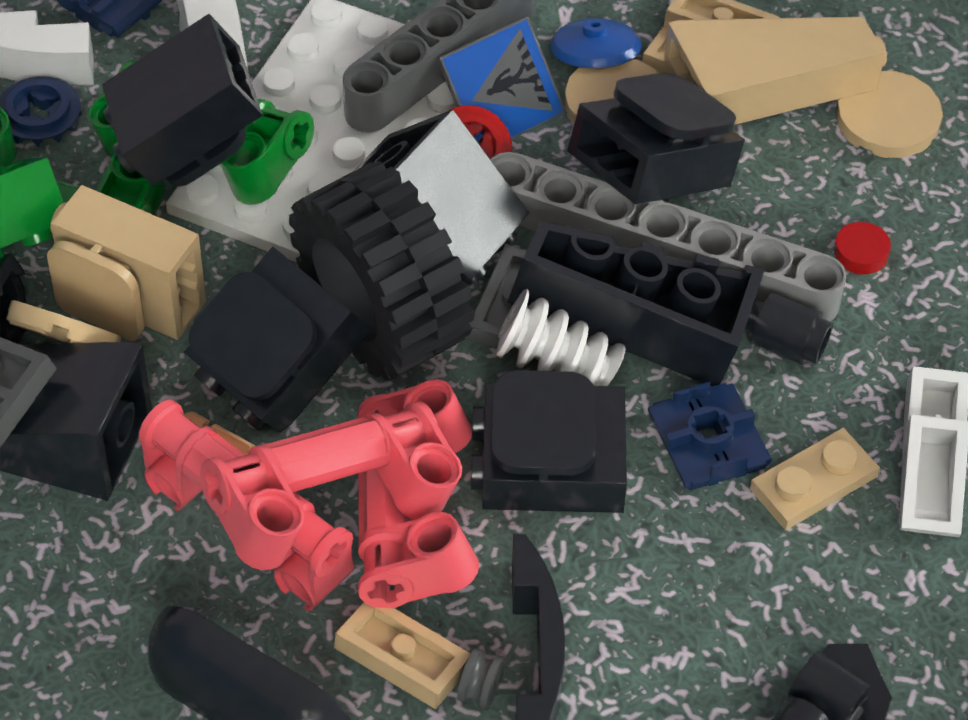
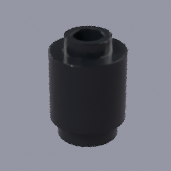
[745,292,834,364]

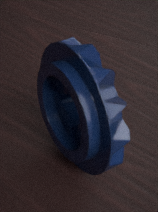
[0,77,82,148]

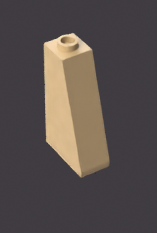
[664,17,887,125]

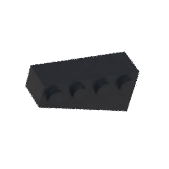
[507,221,765,386]

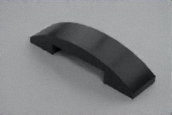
[512,534,565,720]

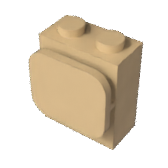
[47,185,206,342]

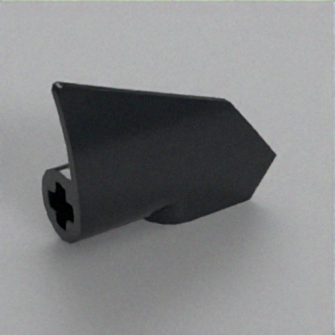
[772,644,892,720]

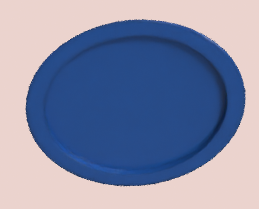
[549,18,642,68]

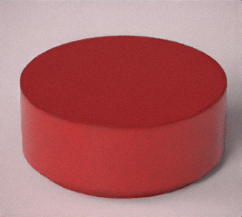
[834,222,891,274]

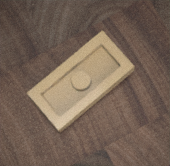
[750,427,880,530]
[334,603,471,710]

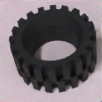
[289,161,474,381]

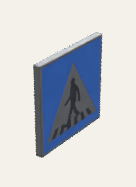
[437,16,567,144]

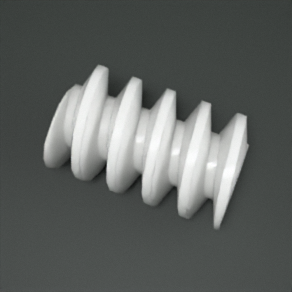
[496,289,626,386]

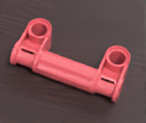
[357,379,479,608]
[139,399,355,611]
[200,401,462,570]

